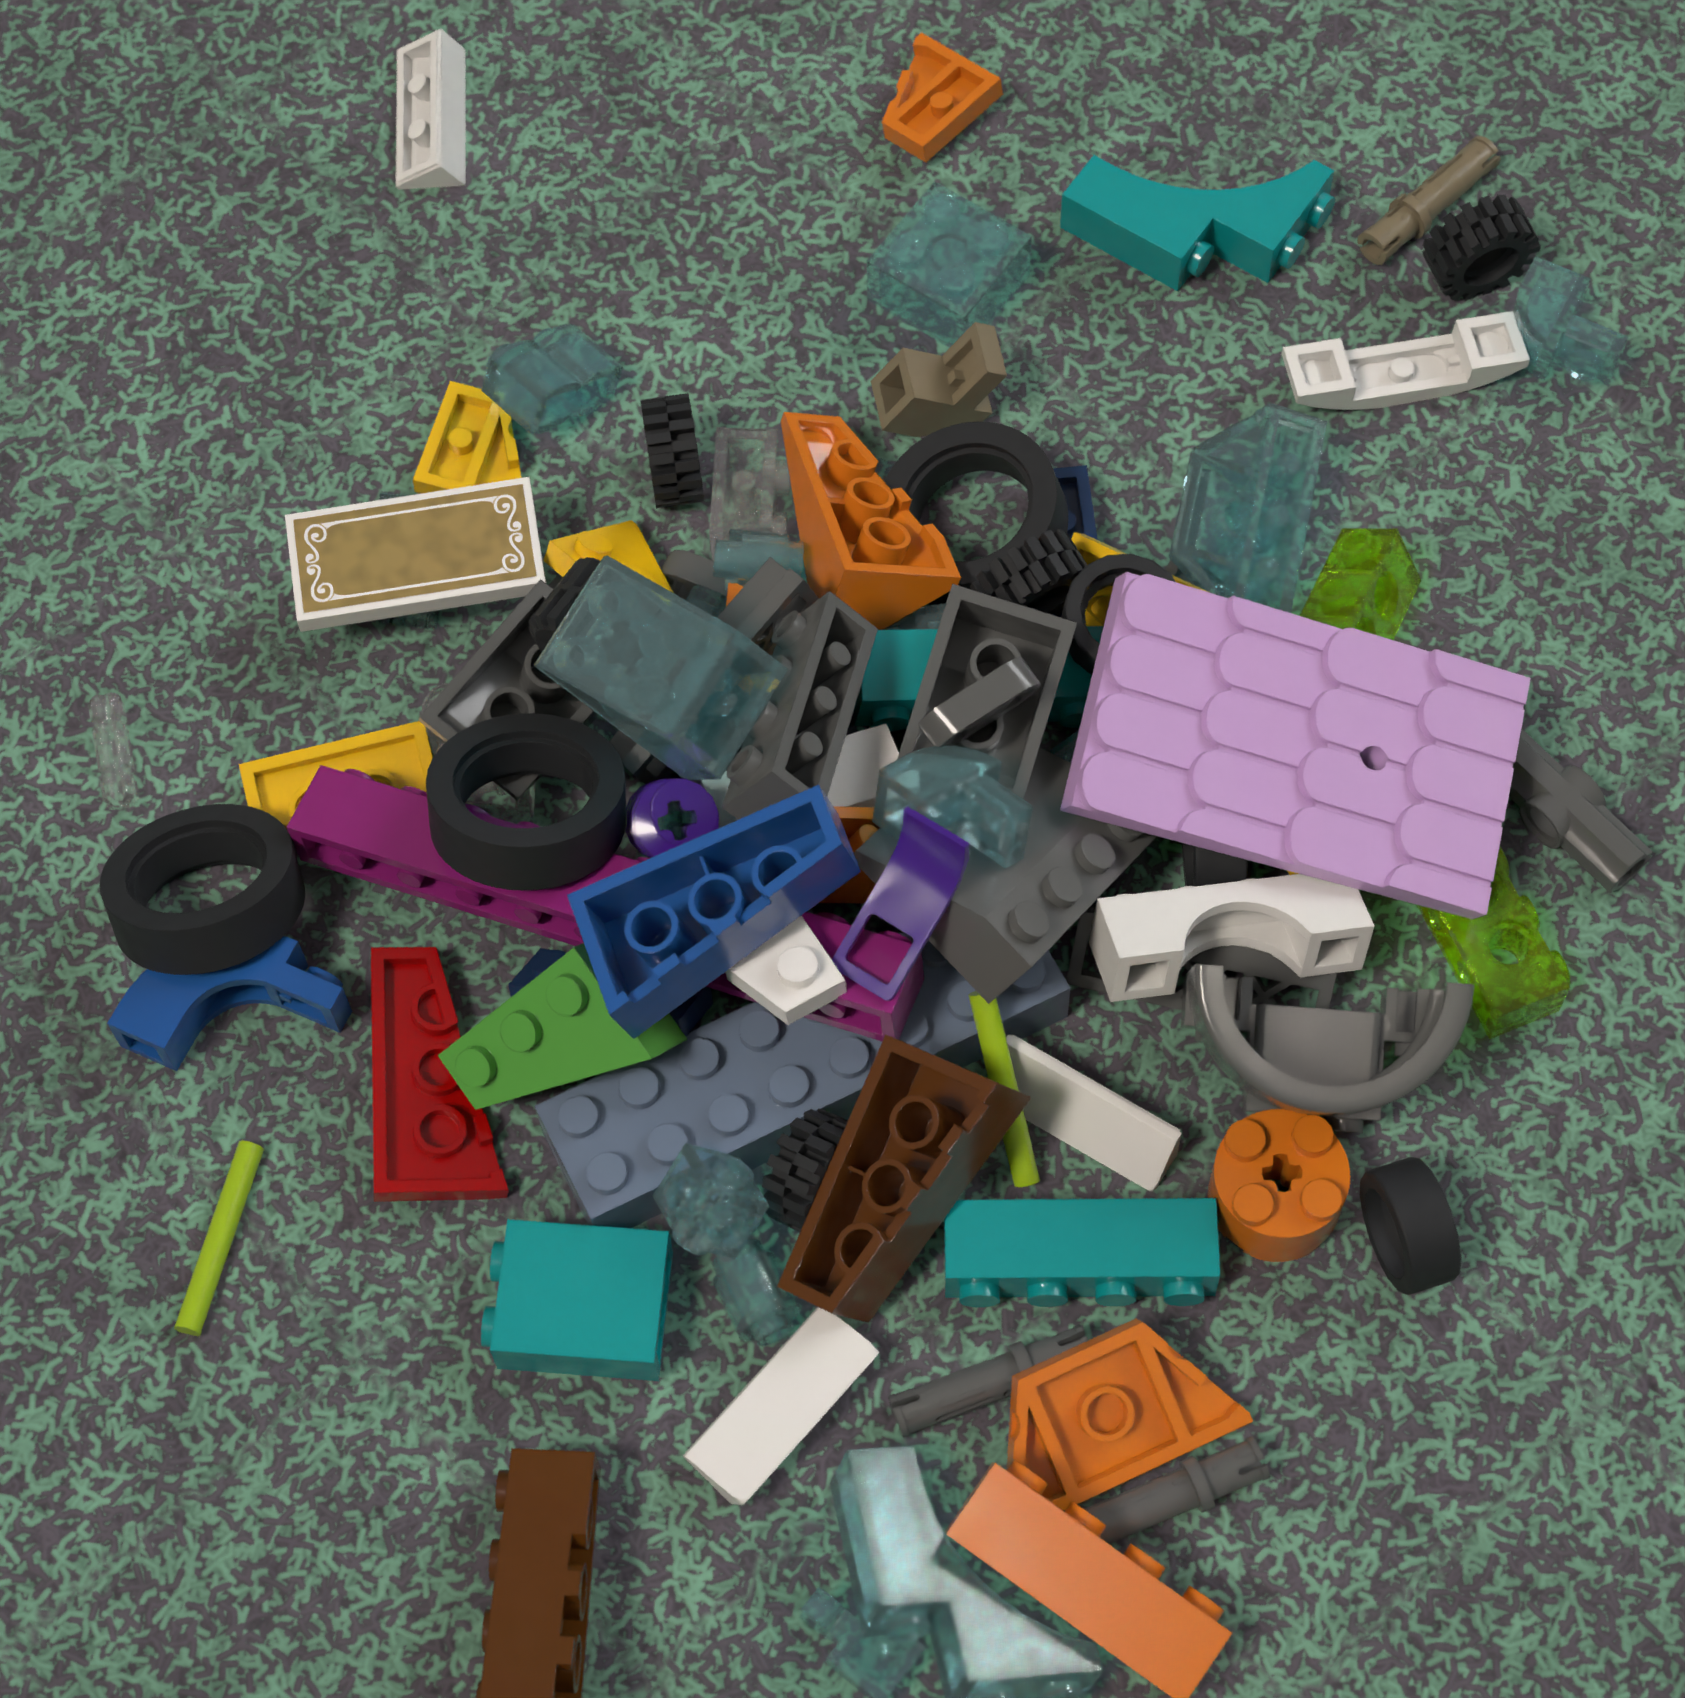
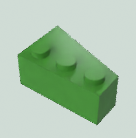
[438,943,687,1110]

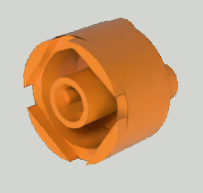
[1208,1109,1350,1262]

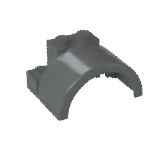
[1181,964,1474,1133]

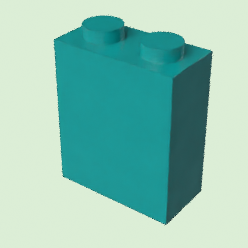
[481,1219,673,1381]

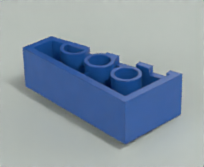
[567,784,861,1039]

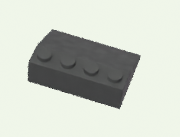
[854,747,1157,1004]

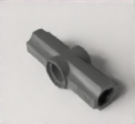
[1509,728,1653,893]

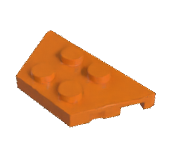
[1007,1318,1253,1511]

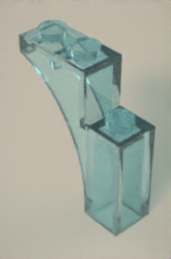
[830,1446,1103,1698]

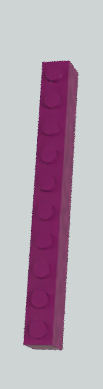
[287,765,925,1041]

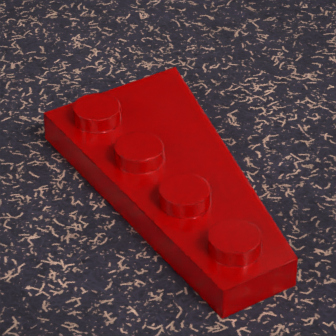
[371,947,508,1202]

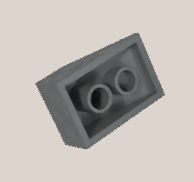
[418,579,605,801]
[895,584,1077,807]

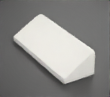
[396,29,466,189]
[1006,1034,1182,1191]
[683,1307,879,1505]

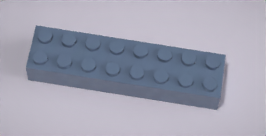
[535,931,1071,1228]

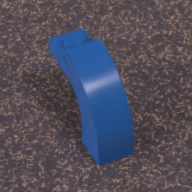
[107,936,352,1071]

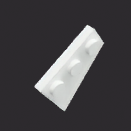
[725,916,847,1025]

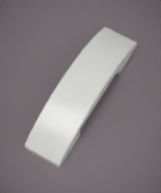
[1282,311,1530,410]

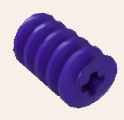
[625,779,719,858]

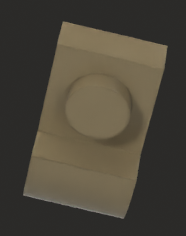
[871,322,1007,437]

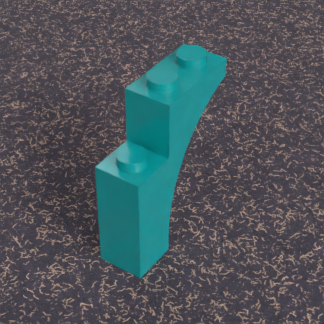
[1060,155,1335,291]

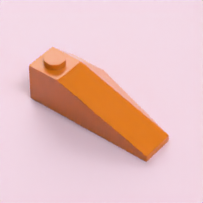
[780,412,961,630]

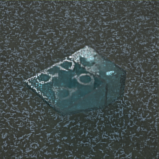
[534,556,788,780]

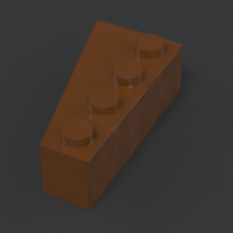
[777,1034,1032,1323]
[476,1448,601,1698]

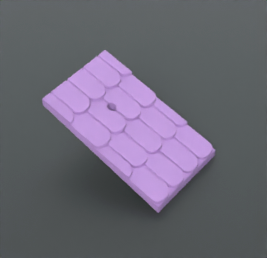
[1060,572,1531,919]

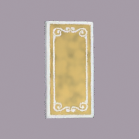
[285,477,546,632]

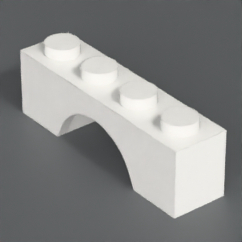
[1089,874,1374,1002]

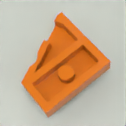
[882,32,1003,163]

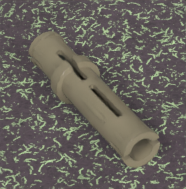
[1357,136,1501,265]

